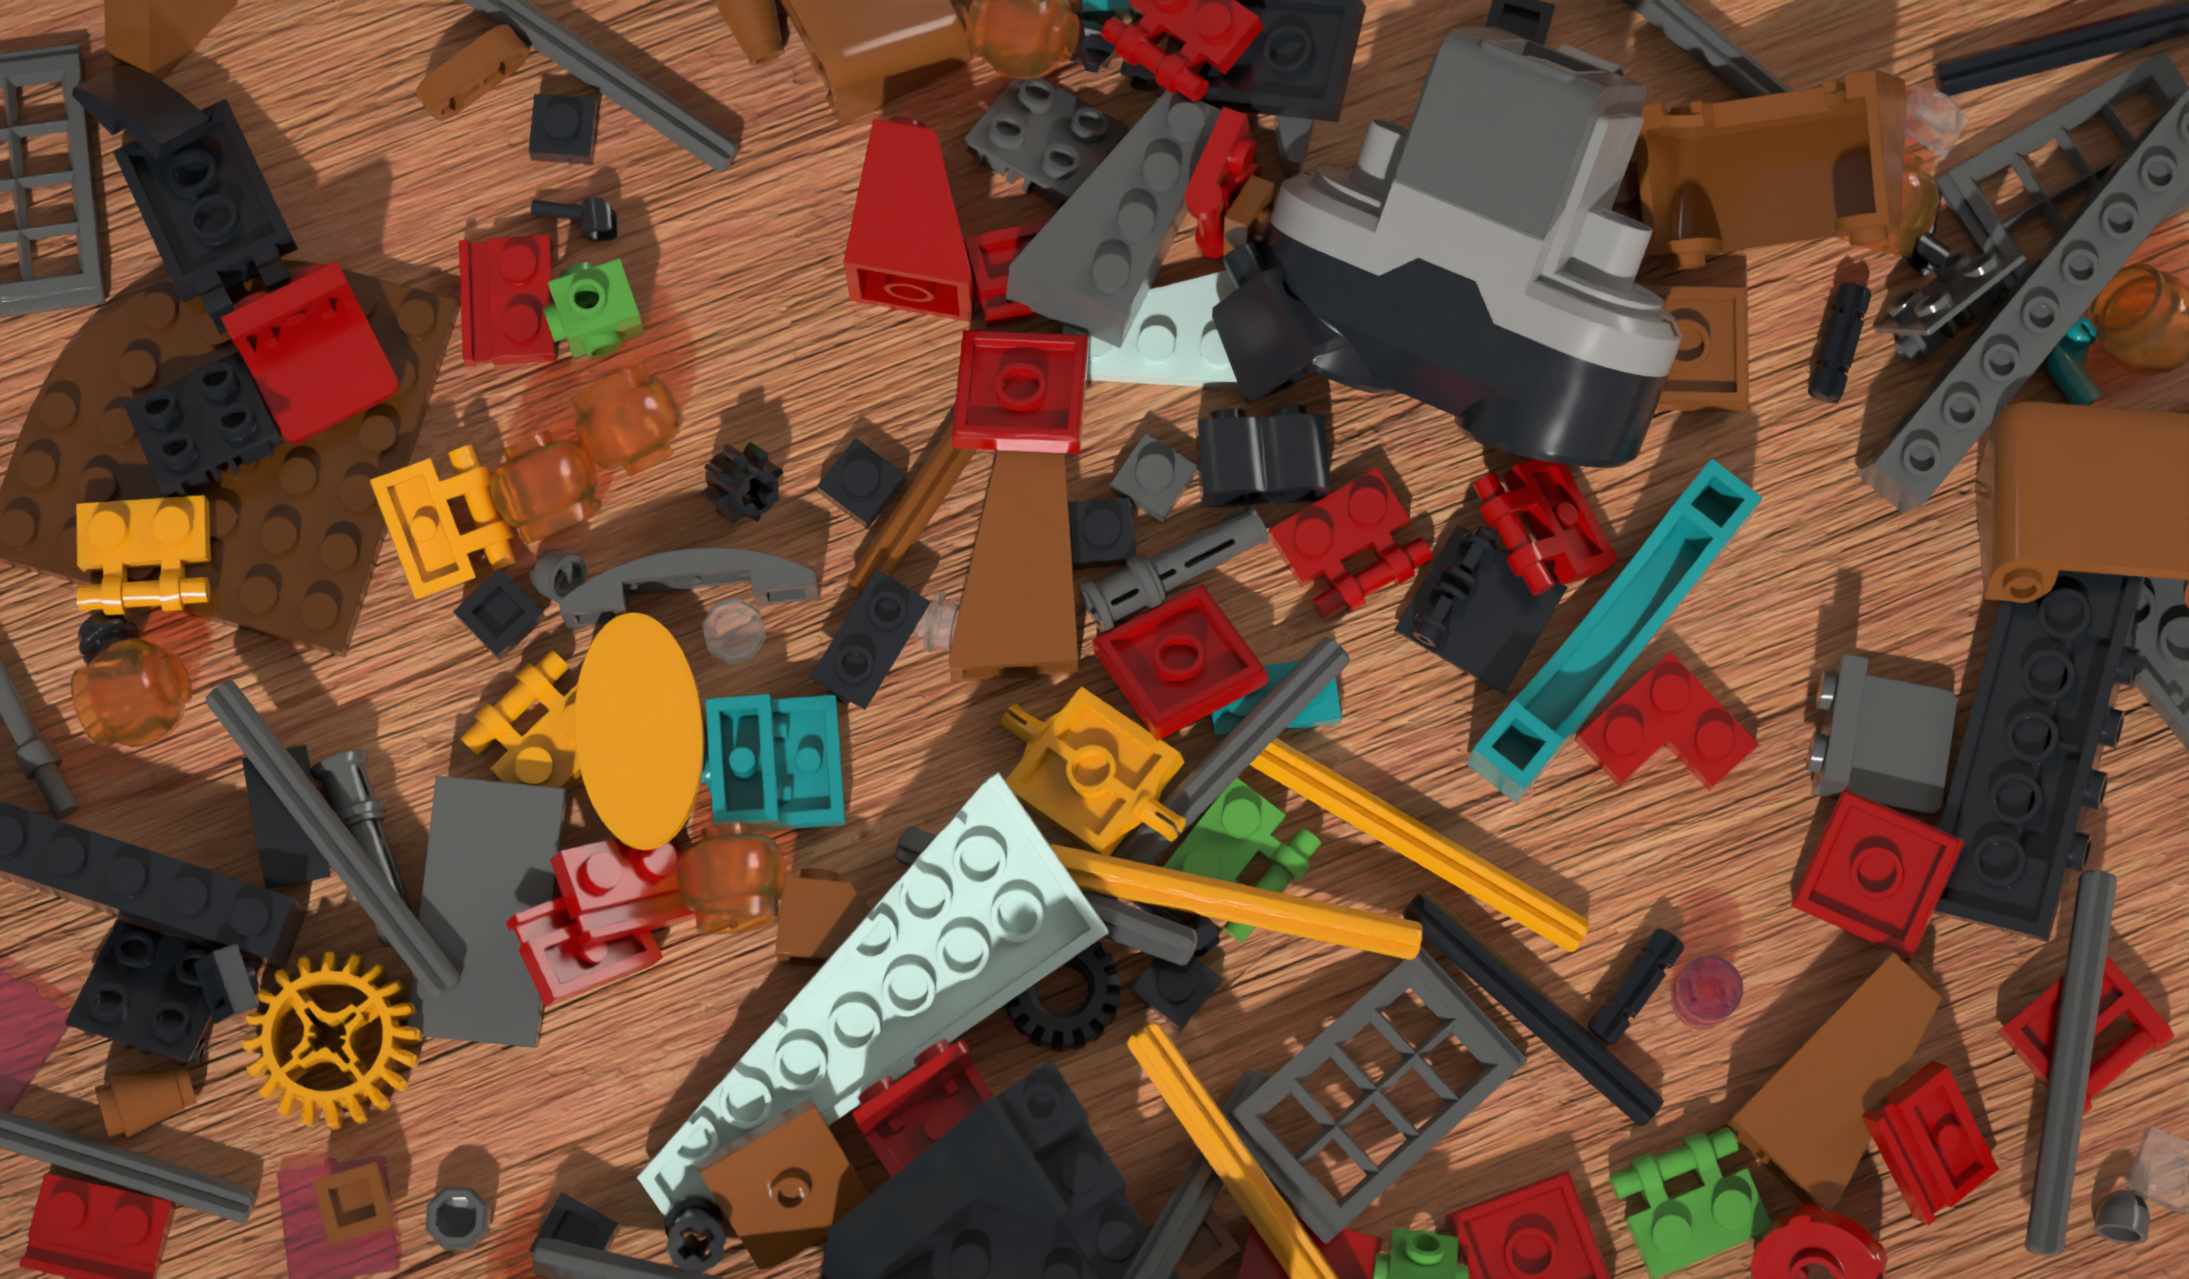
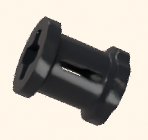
[665,1195,726,1272]

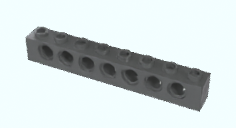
[1855,87,2189,514]

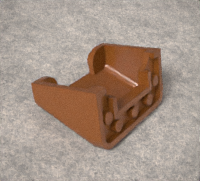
[780,0,977,126]
[1635,69,1907,270]
[1975,401,2189,608]

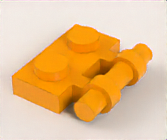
[370,444,517,601]
[76,495,211,615]
[460,650,582,789]

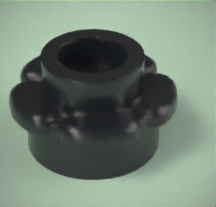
[78,611,141,669]

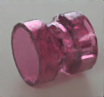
[1670,956,1743,1029]

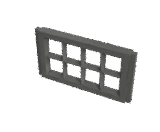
[0,43,106,318]
[1934,51,2189,293]
[1226,946,1528,1245]

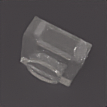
[1906,85,1970,159]
[2123,1126,2189,1215]

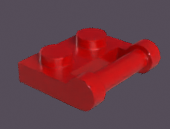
[1184,106,1261,260]
[1997,955,2174,1116]

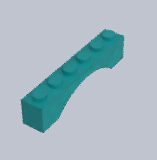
[1467,459,1763,804]

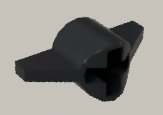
[1063,10,1115,73]

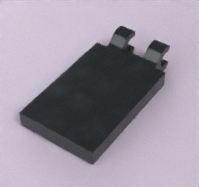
[1120,0,1366,122]
[113,98,298,335]

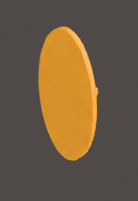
[574,613,705,850]

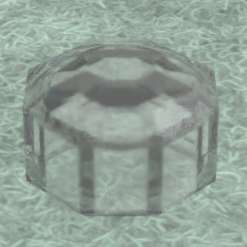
[702,598,767,665]

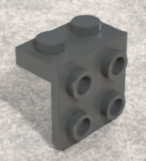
[1806,654,1957,815]

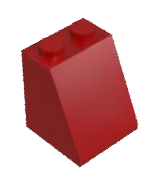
[843,116,975,322]

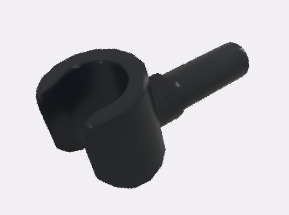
[1901,189,1950,277]
[531,197,618,241]
[1133,901,1220,958]

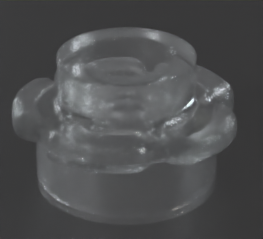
[914,590,962,652]

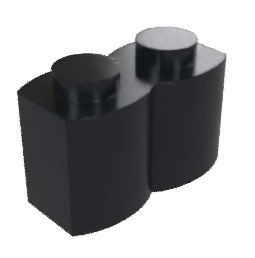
[1196,405,1330,507]

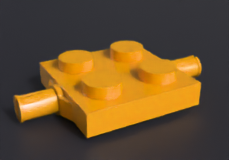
[1001,686,1186,856]

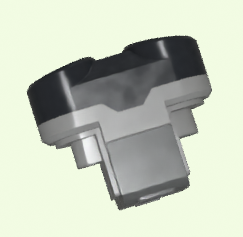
[1259,27,1683,468]

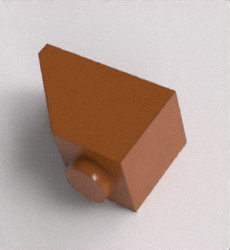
[775,868,871,968]

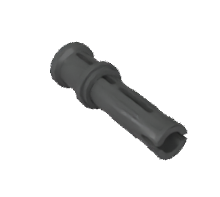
[1078,506,1269,634]
[311,749,414,947]

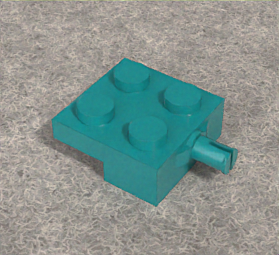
[701,694,846,835]

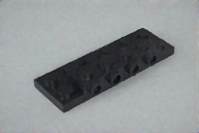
[1933,570,2145,942]

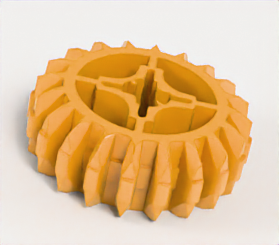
[242,951,422,1129]

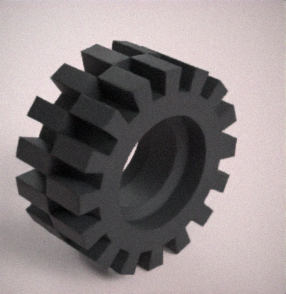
[1005,940,1120,1052]

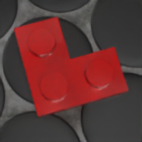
[1575,652,1759,791]

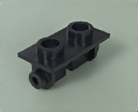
[810,569,931,710]

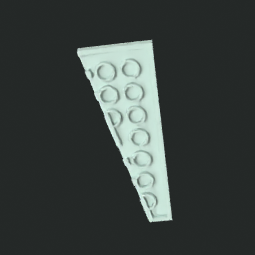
[637,771,1109,1217]

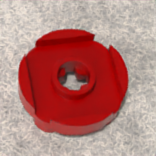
[1750,1203,1888,1279]

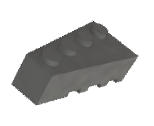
[1006,90,1222,348]

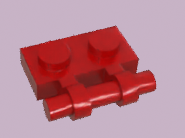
[1101,0,1264,102]
[1473,459,1619,596]
[1268,467,1433,621]

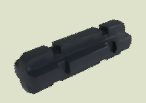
[1808,282,1872,404]
[1588,928,1684,1045]

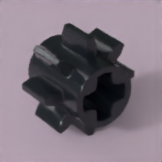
[701,442,783,524]

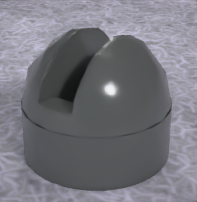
[530,549,586,603]
[2094,1189,2150,1244]

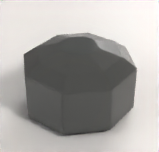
[425,1187,491,1251]

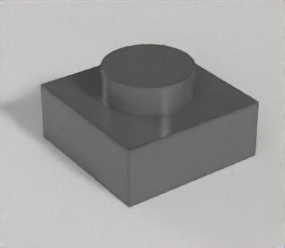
[1110,433,1198,523]

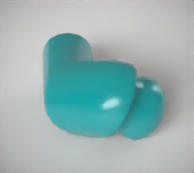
[2045,316,2102,406]

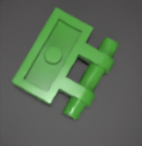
[1163,778,1321,944]
[1608,1126,1772,1279]

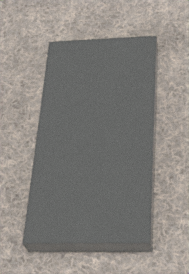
[407,776,568,1048]

